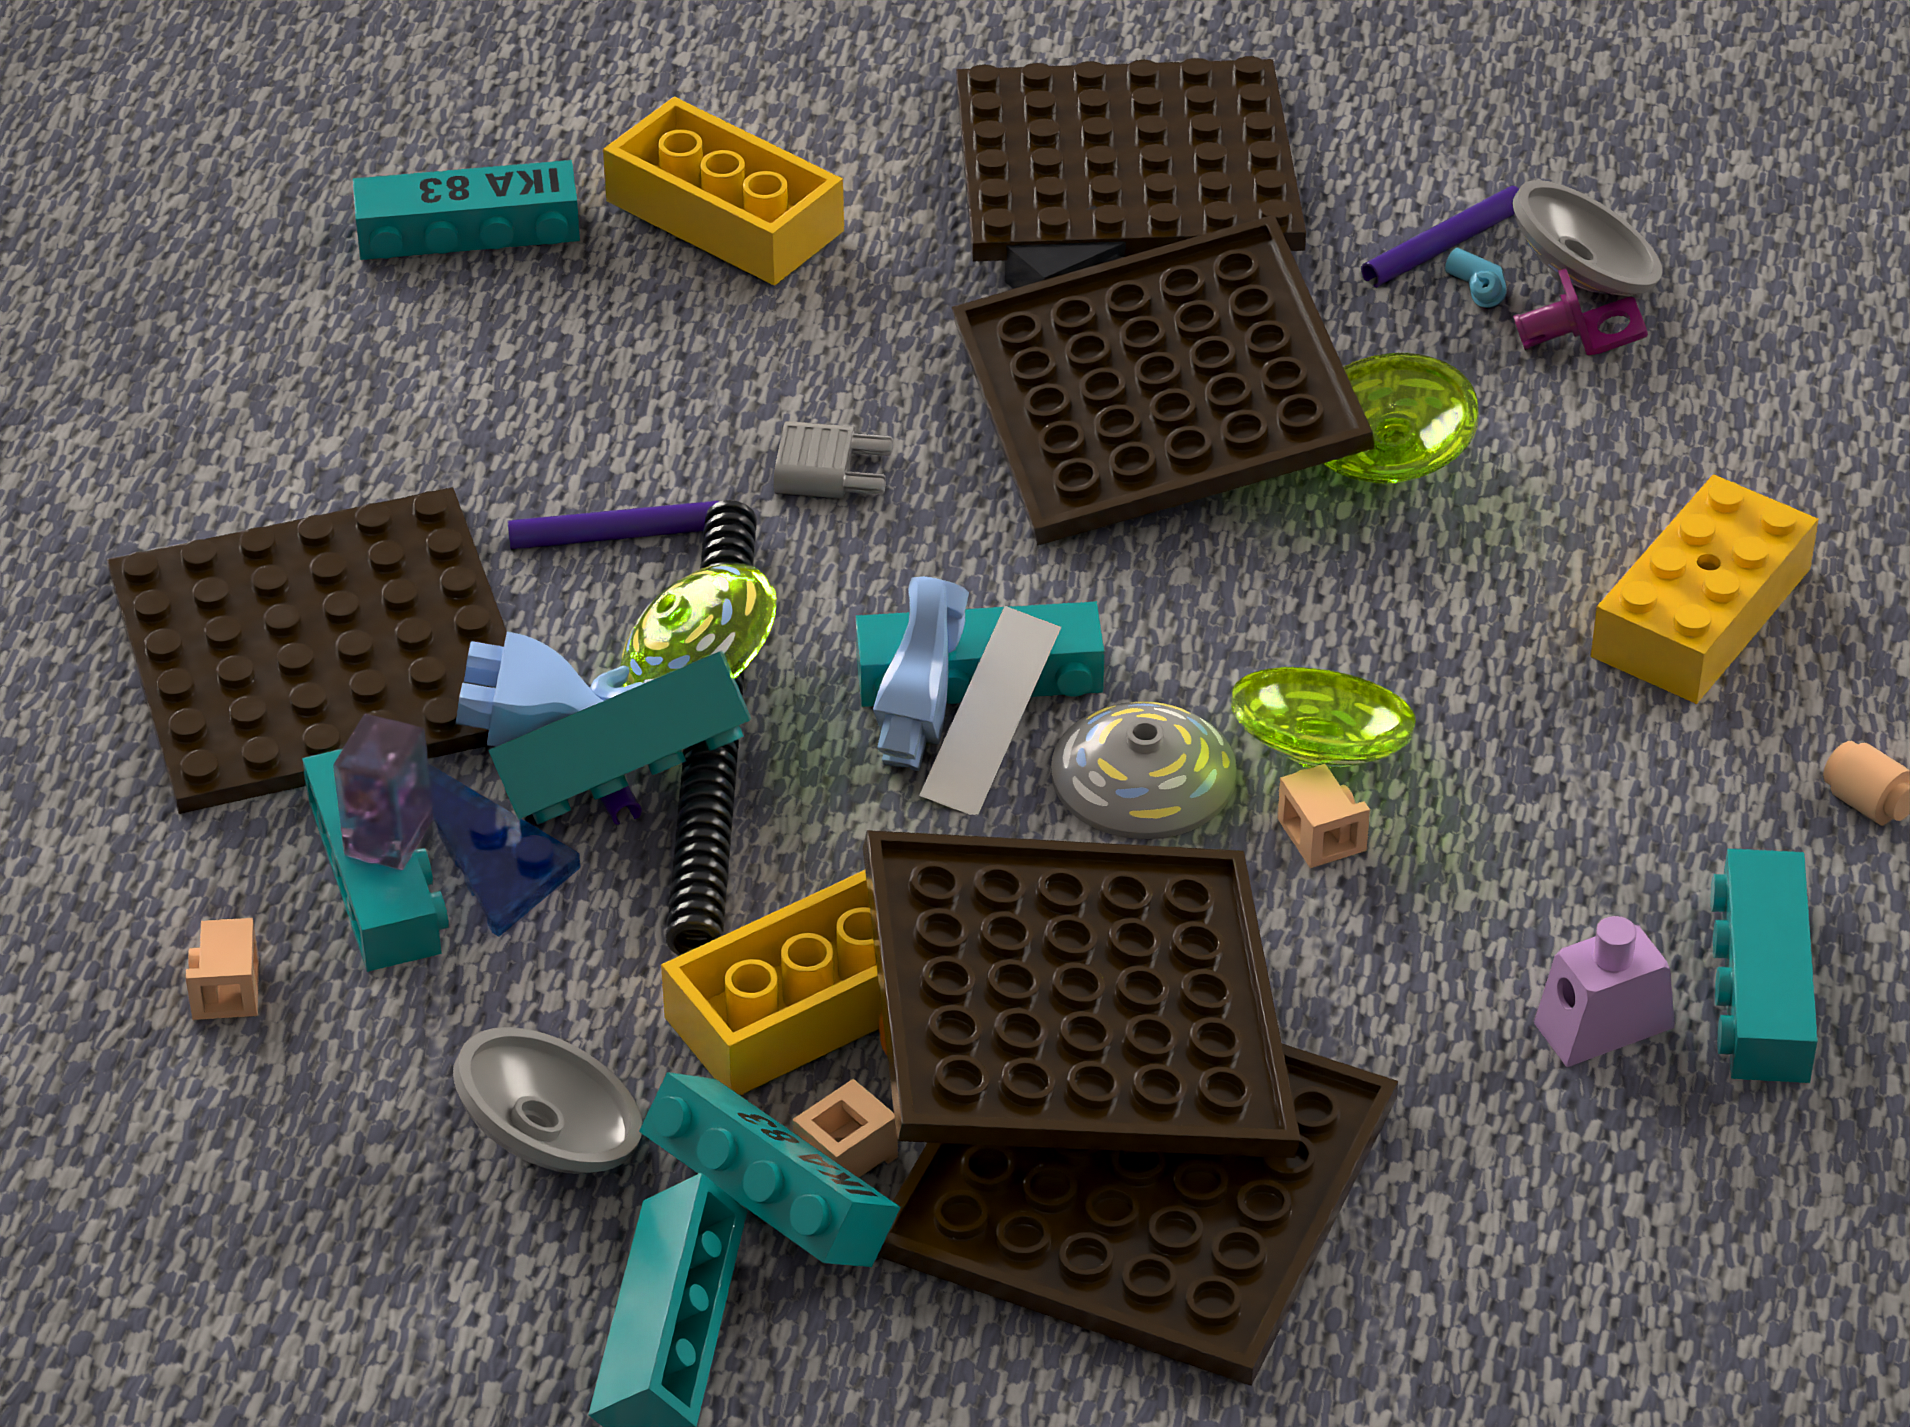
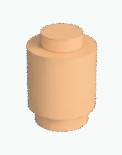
[1823,741,1910,826]

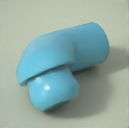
[1445,248,1507,308]

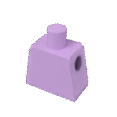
[1534,916,1674,1067]

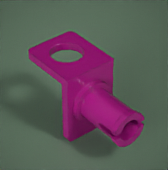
[1513,268,1648,355]

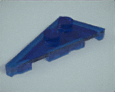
[407,757,581,937]

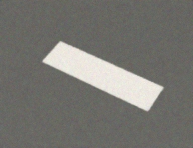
[919,606,1061,815]

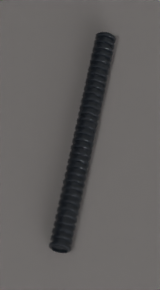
[666,500,757,956]

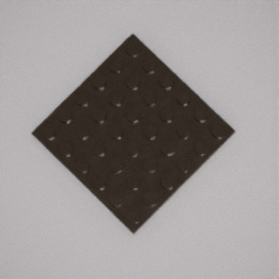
[956,56,1306,262]
[951,215,1375,546]
[107,487,507,814]
[863,830,1301,1158]
[877,1043,1398,1386]

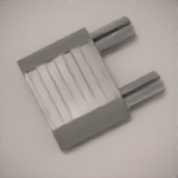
[774,421,893,499]

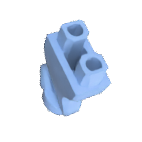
[873,576,969,771]
[456,631,644,746]

